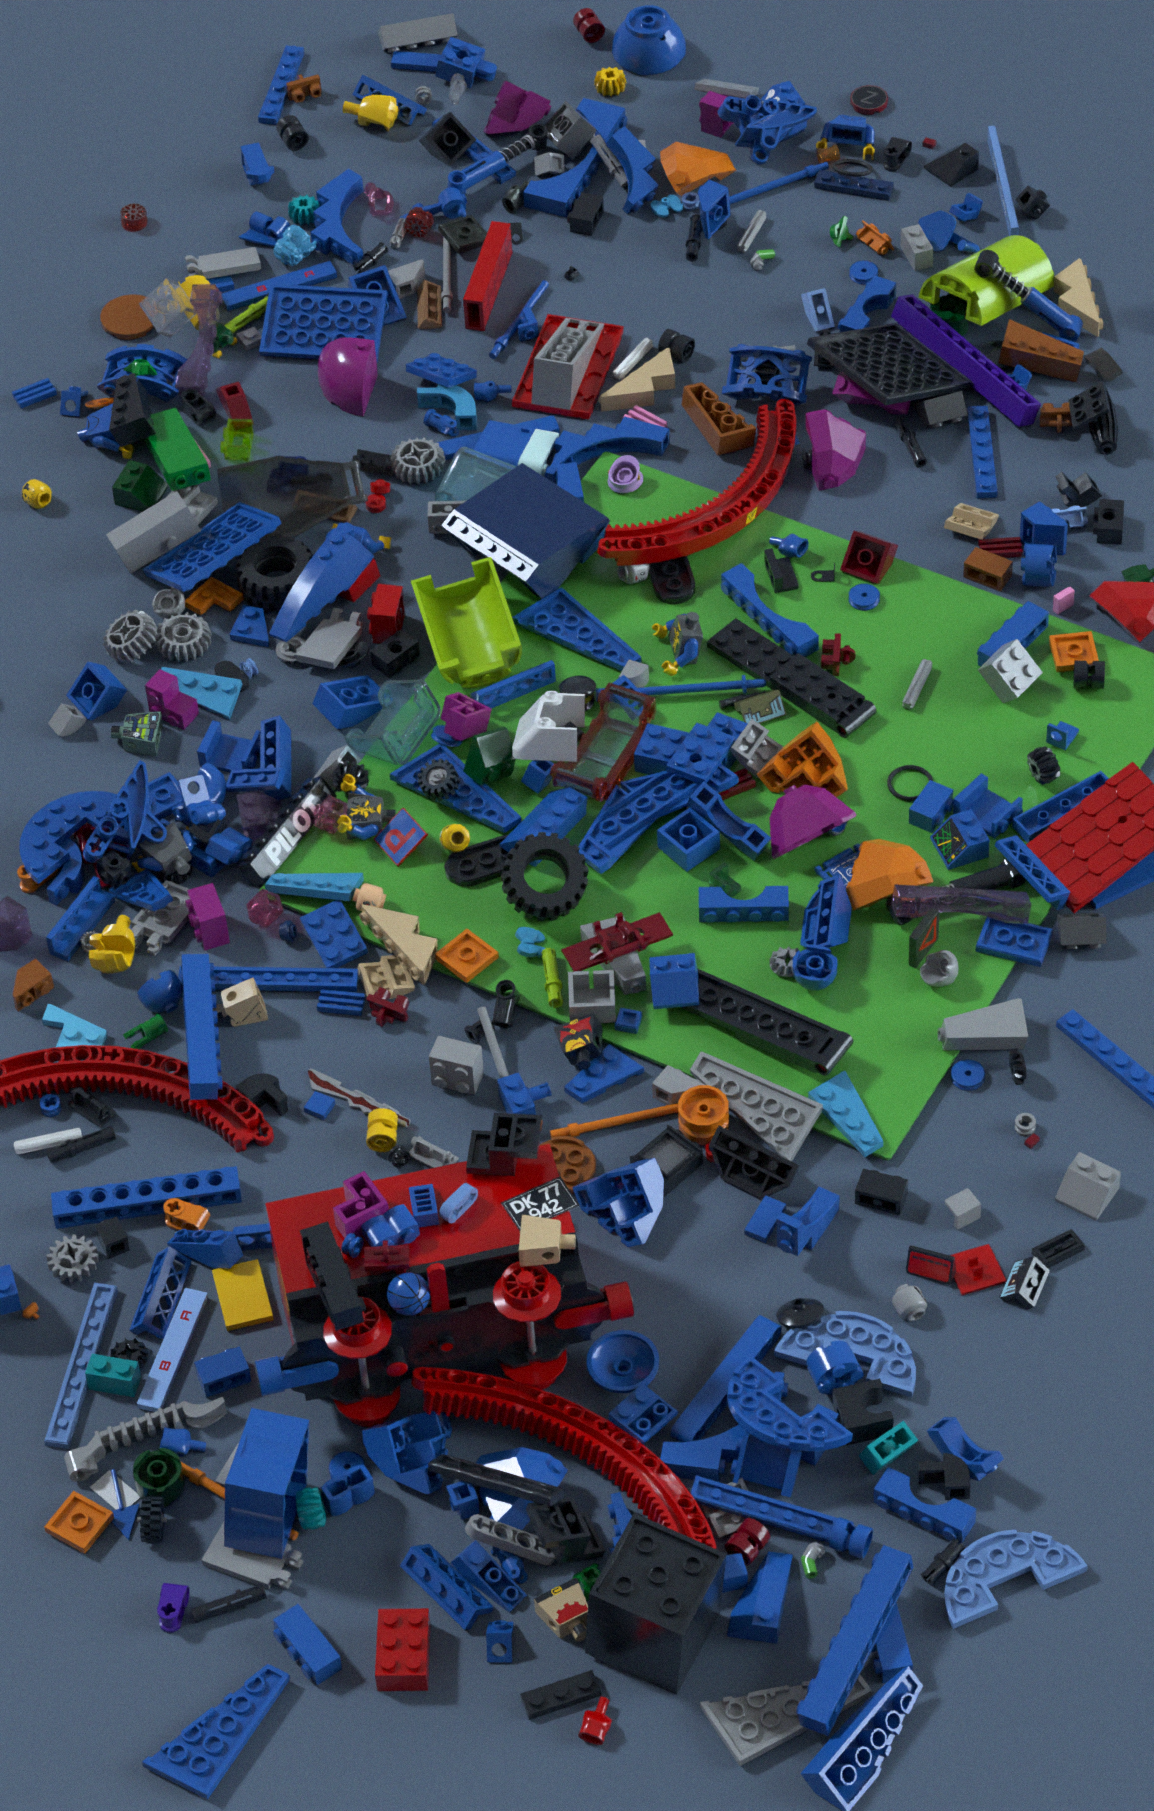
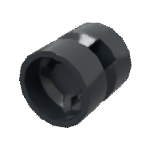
[276,115,309,151]
[658,328,695,362]
[1073,660,1105,689]

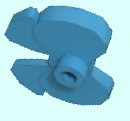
[651,194,683,218]
[515,927,546,958]

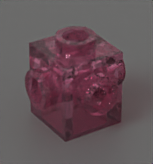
[313,795,348,834]
[246,888,284,927]

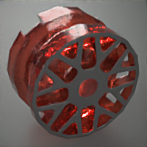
[120,203,148,232]
[403,207,434,238]

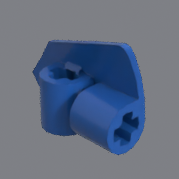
[238,211,290,247]

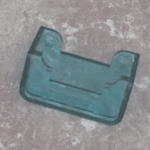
[435,447,516,501]
[344,679,441,765]

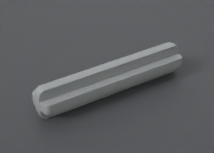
[737,210,766,253]
[902,659,932,710]

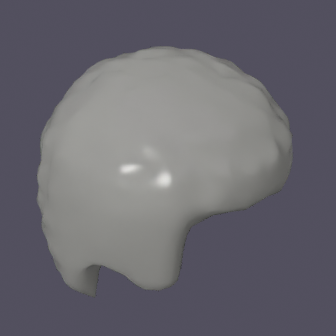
[152,587,185,619]
[920,950,959,987]

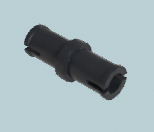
[353,242,389,274]
[921,1539,965,1585]

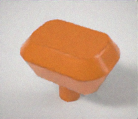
[22,1302,40,1320]

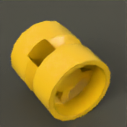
[366,1108,398,1152]

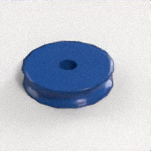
[849,260,878,285]
[849,584,880,610]
[431,725,462,747]
[951,1059,985,1091]
[329,1451,365,1479]

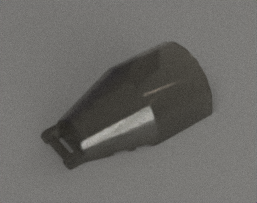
[217,456,368,540]

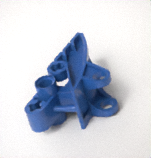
[718,95,817,164]
[83,760,167,863]

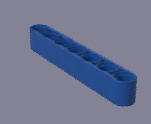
[670,1315,782,1442]

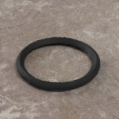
[832,159,873,177]
[887,765,933,801]

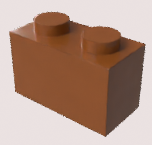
[963,547,1013,592]

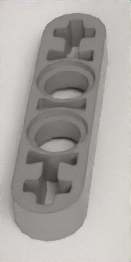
[465,1514,556,1565]

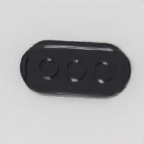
[648,556,696,604]
[444,835,509,887]

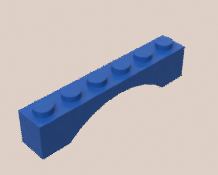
[721,563,819,657]

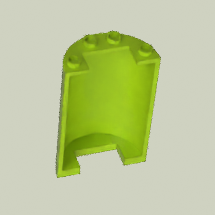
[918,235,1054,326]
[411,557,522,688]

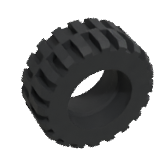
[236,535,313,613]
[501,832,589,921]

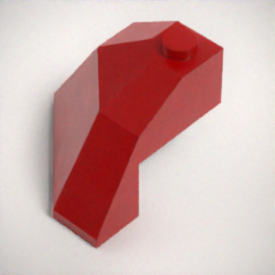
[1089,581,1154,642]

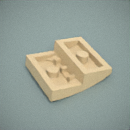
[944,503,999,540]
[357,955,415,1003]

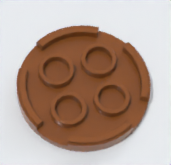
[100,294,160,340]
[539,1136,596,1195]

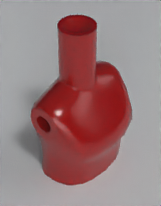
[578,1697,612,1745]

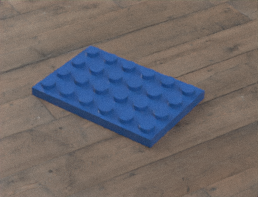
[259,284,388,362]
[142,502,282,592]

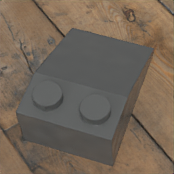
[545,100,597,160]

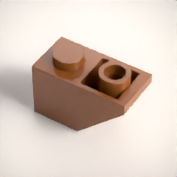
[13,958,54,1011]

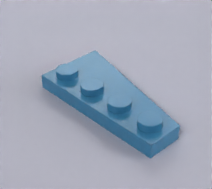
[161,667,243,720]
[808,1071,883,1157]

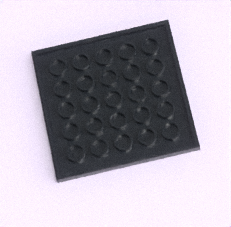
[807,323,974,405]

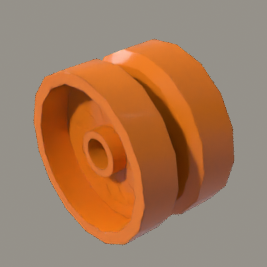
[678,1085,729,1145]

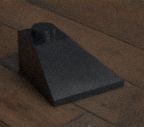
[924,143,979,187]

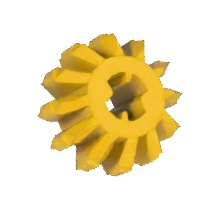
[594,66,626,96]

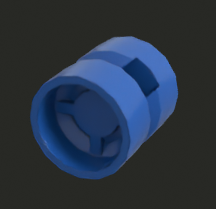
[829,1517,873,1559]

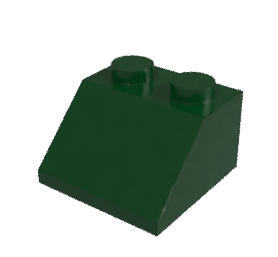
[112,460,169,512]
[463,727,516,785]

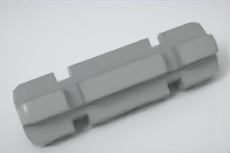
[390,218,409,249]

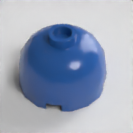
[792,945,837,991]
[137,970,183,1013]

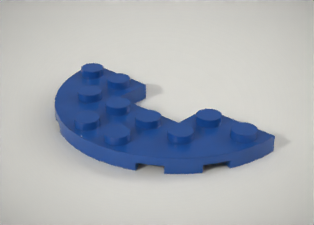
[19,791,117,884]
[727,1356,853,1451]

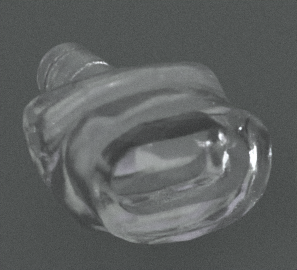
[449,73,467,105]

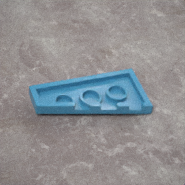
[265,873,364,901]

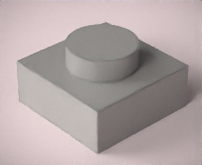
[237,327,262,351]

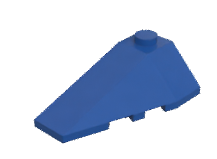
[727,1551,793,1644]

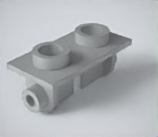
[409,1136,459,1168]

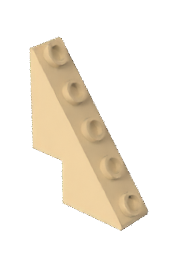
[1053,258,1103,337]
[598,348,675,412]
[359,904,438,985]

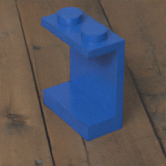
[197,720,261,772]
[953,773,1023,839]
[730,1431,802,1497]

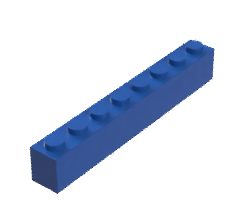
[181,954,222,1100]
[796,1545,913,1736]

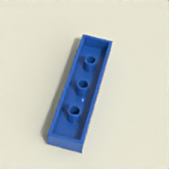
[1012,771,1109,843]

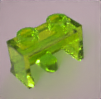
[220,419,254,462]

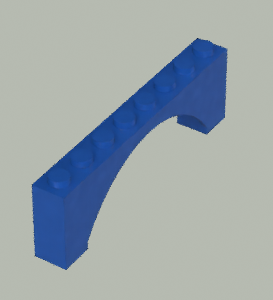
[523,98,628,218]

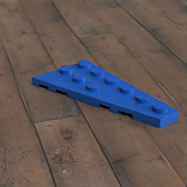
[142,1664,290,1800]

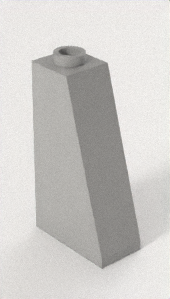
[580,916,646,995]
[938,998,1028,1050]

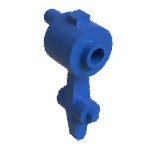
[399,187,468,225]

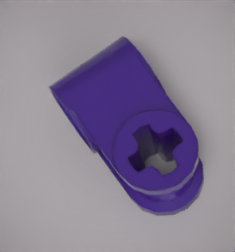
[157,1583,190,1633]

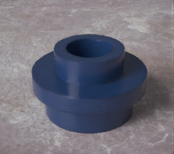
[279,920,297,942]

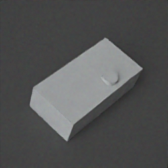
[106,491,201,574]

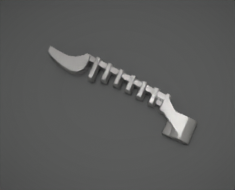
[64,1397,227,1482]

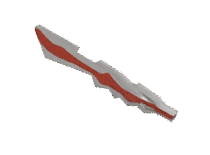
[308,1069,411,1127]

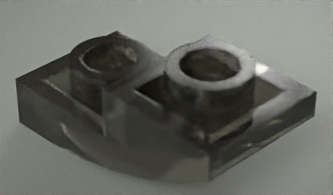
[1084,347,1123,382]

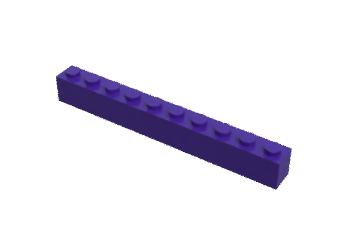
[891,294,1041,427]

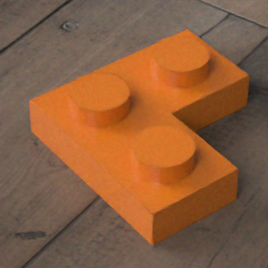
[185,577,244,615]

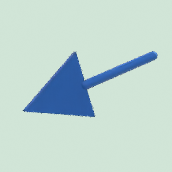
[111,1469,140,1540]

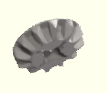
[276,636,306,664]
[770,946,799,977]

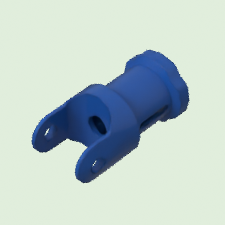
[423,409,459,437]
[491,1546,528,1584]

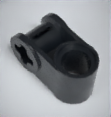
[884,137,912,171]
[181,389,216,426]

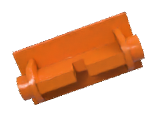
[856,220,895,255]

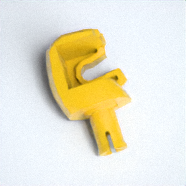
[342,95,399,131]
[89,915,135,974]

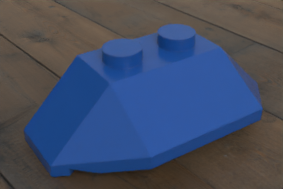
[800,875,852,948]

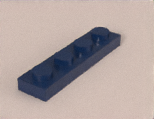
[814,170,894,201]

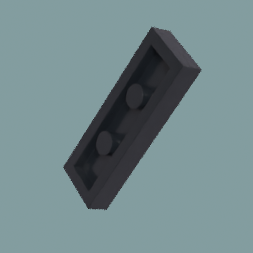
[520,1670,601,1720]

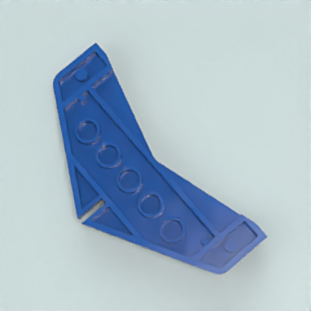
[578,764,739,874]

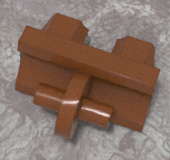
[286,74,322,103]
[1039,402,1072,432]

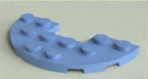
[774,1311,916,1397]
[944,1530,1088,1629]

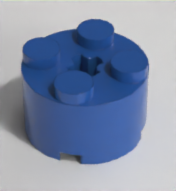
[1021,544,1057,587]
[806,1340,864,1395]

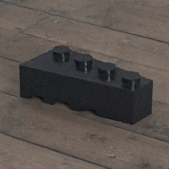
[109,373,156,447]
[300,1221,366,1331]

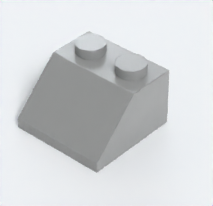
[1055,1152,1121,1221]

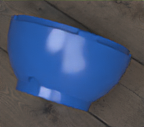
[612,5,686,75]

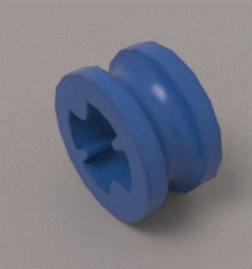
[40,1094,62,1117]
[341,1233,364,1258]

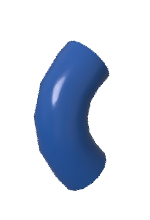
[197,763,227,804]

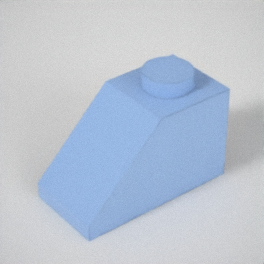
[801,288,835,332]

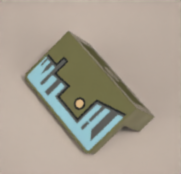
[734,690,786,723]

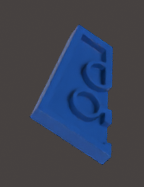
[109,869,174,912]
[564,1044,644,1103]

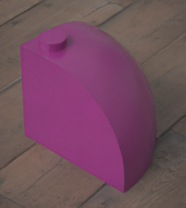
[318,338,378,416]

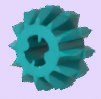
[288,194,320,226]
[295,1487,326,1530]

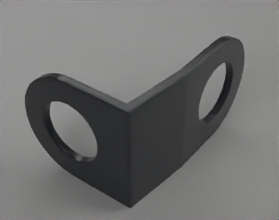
[511,222,523,244]
[811,562,835,582]

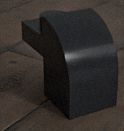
[1055,472,1102,507]
[236,1073,288,1116]
[918,1453,970,1500]

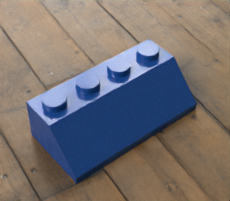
[500,787,587,867]

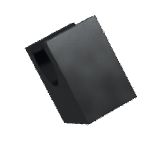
[833,1379,894,1446]

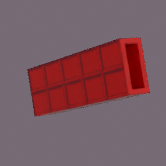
[463,221,513,331]

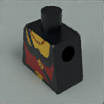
[554,1013,603,1069]

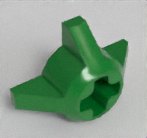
[829,216,853,247]
[124,359,158,376]
[572,1563,601,1601]

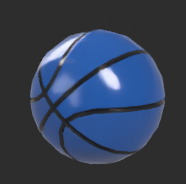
[387,1272,430,1316]

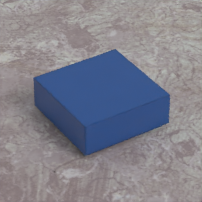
[615,1008,643,1034]
[304,1091,336,1120]

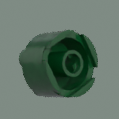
[930,293,969,336]
[133,1448,185,1508]

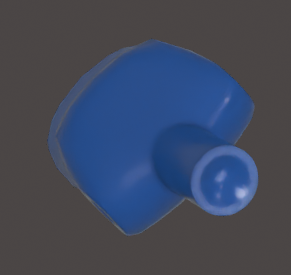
[474,381,512,402]
[769,534,809,558]
[160,1427,206,1457]

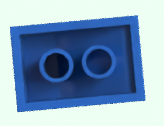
[348,265,407,326]
[312,675,393,729]

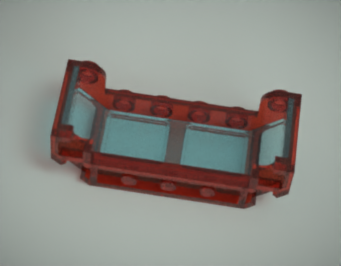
[550,682,656,802]

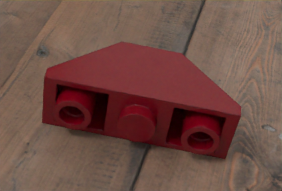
[216,381,254,430]

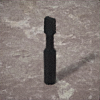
[719,690,766,709]

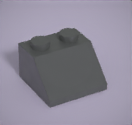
[913,391,967,428]
[1057,913,1106,949]

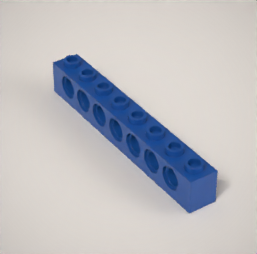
[51,1166,242,1229]

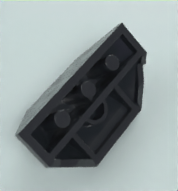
[709,1125,800,1199]

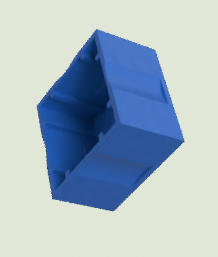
[224,1408,309,1559]

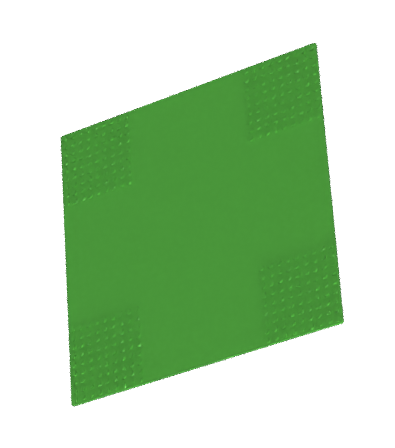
[259,451,1154,1160]

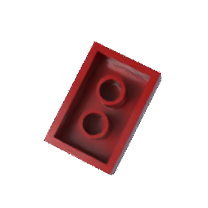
[375,1608,431,1691]

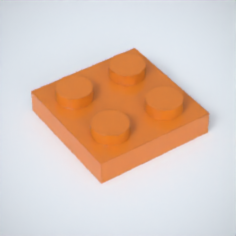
[1049,631,1099,672]
[435,929,499,983]
[44,1491,114,1554]

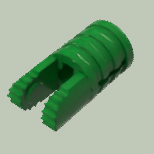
[123,1014,168,1049]

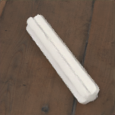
[613,338,653,380]
[14,1128,82,1155]

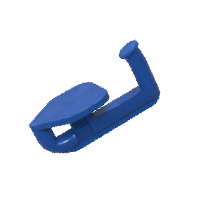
[918,210,980,253]

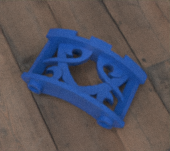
[97,344,189,402]
[722,344,812,406]

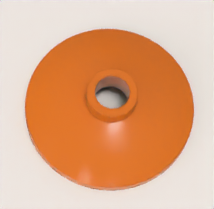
[85,397,114,410]

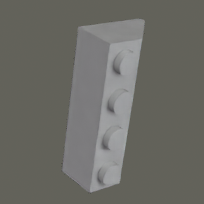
[378,13,458,53]

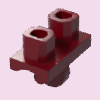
[821,633,856,676]
[366,987,410,1027]
[364,1240,409,1275]

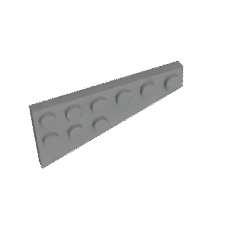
[690,1051,823,1161]
[700,1674,872,1766]

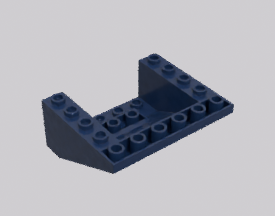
[441,463,610,599]

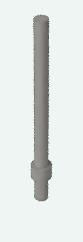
[441,236,453,313]

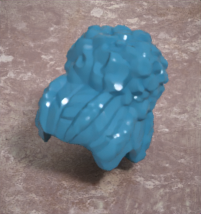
[273,224,317,266]

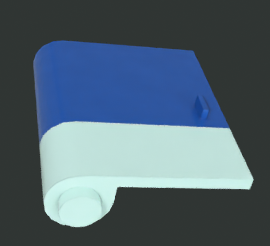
[471,420,559,476]

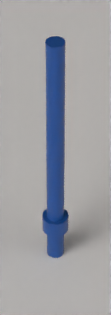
[729,162,829,204]
[489,280,549,359]

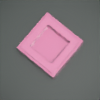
[1053,587,1075,615]

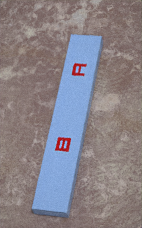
[137,1288,208,1412]

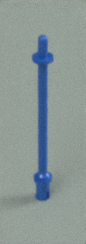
[596,675,767,702]

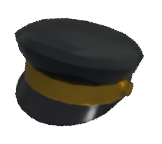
[559,675,596,711]

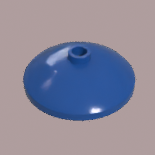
[587,1330,659,1393]

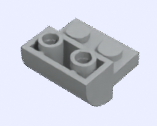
[167,485,218,525]

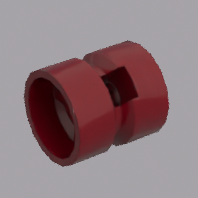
[573,8,605,43]
[724,1518,771,1566]

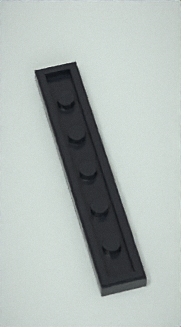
[428,1454,564,1506]

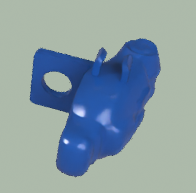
[172,775,226,827]

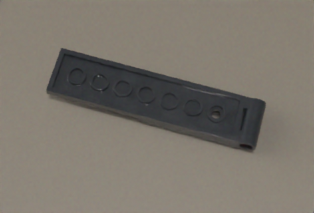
[707,618,877,738]
[680,968,854,1076]

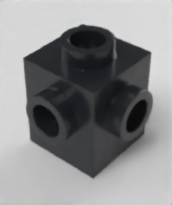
[1015,185,1051,219]
[96,849,132,889]

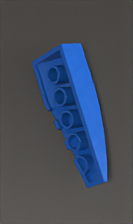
[269,529,374,642]
[800,1666,923,1811]

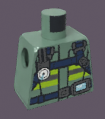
[111,712,163,756]

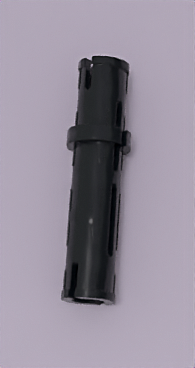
[685,214,701,262]
[895,416,927,468]
[46,1126,116,1164]
[191,1584,267,1623]

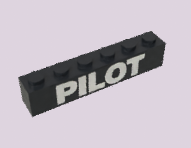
[237,777,337,886]

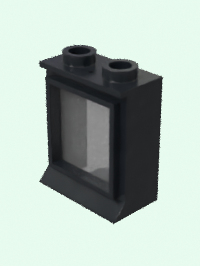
[630,1124,703,1197]

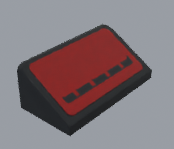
[906,1245,956,1284]

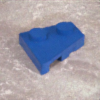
[230,605,269,647]

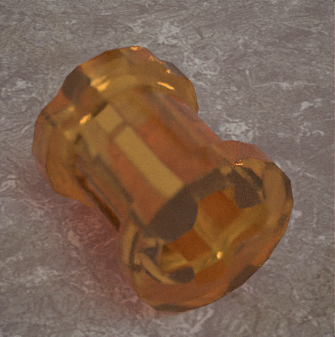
[817,144,840,164]

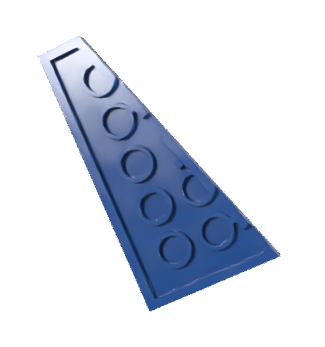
[512,587,642,671]
[390,744,521,833]

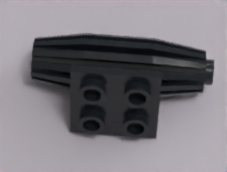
[1068,381,1118,455]

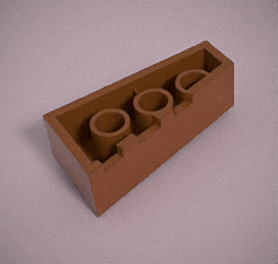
[998,319,1084,382]
[681,382,756,456]

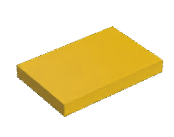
[212,1259,273,1331]

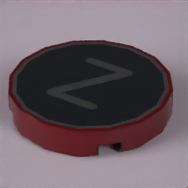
[850,85,888,115]

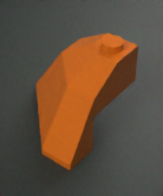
[660,142,737,196]
[757,721,848,798]
[846,839,934,910]

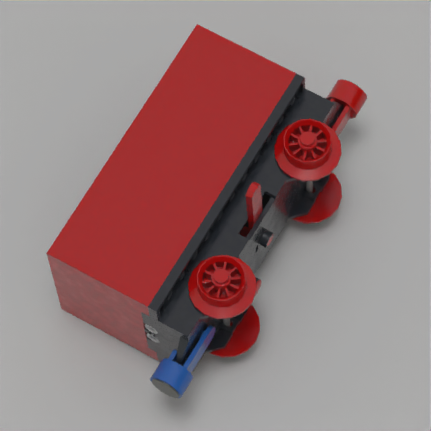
[254,1144,635,1427]

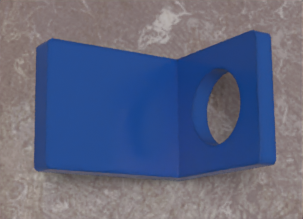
[60,386,88,417]
[1046,721,1079,750]
[486,1620,514,1662]

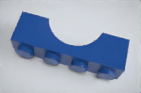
[838,276,896,332]
[687,782,771,861]
[699,886,789,922]
[874,1467,976,1543]

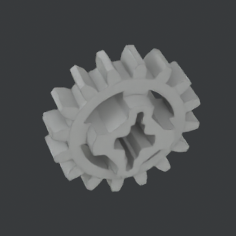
[47,1234,99,1283]

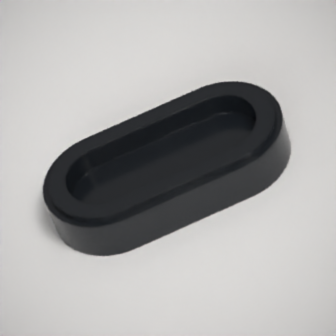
[214,661,249,692]

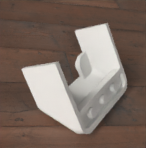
[512,691,585,762]

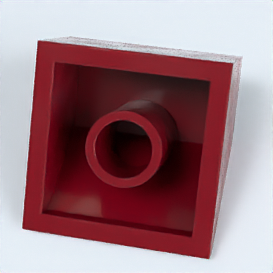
[840,530,899,584]

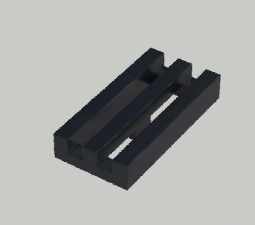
[1031,1229,1085,1268]

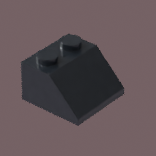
[419,112,476,166]

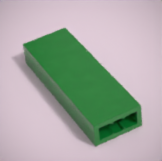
[143,408,211,491]

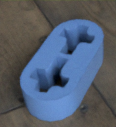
[439,1183,478,1223]

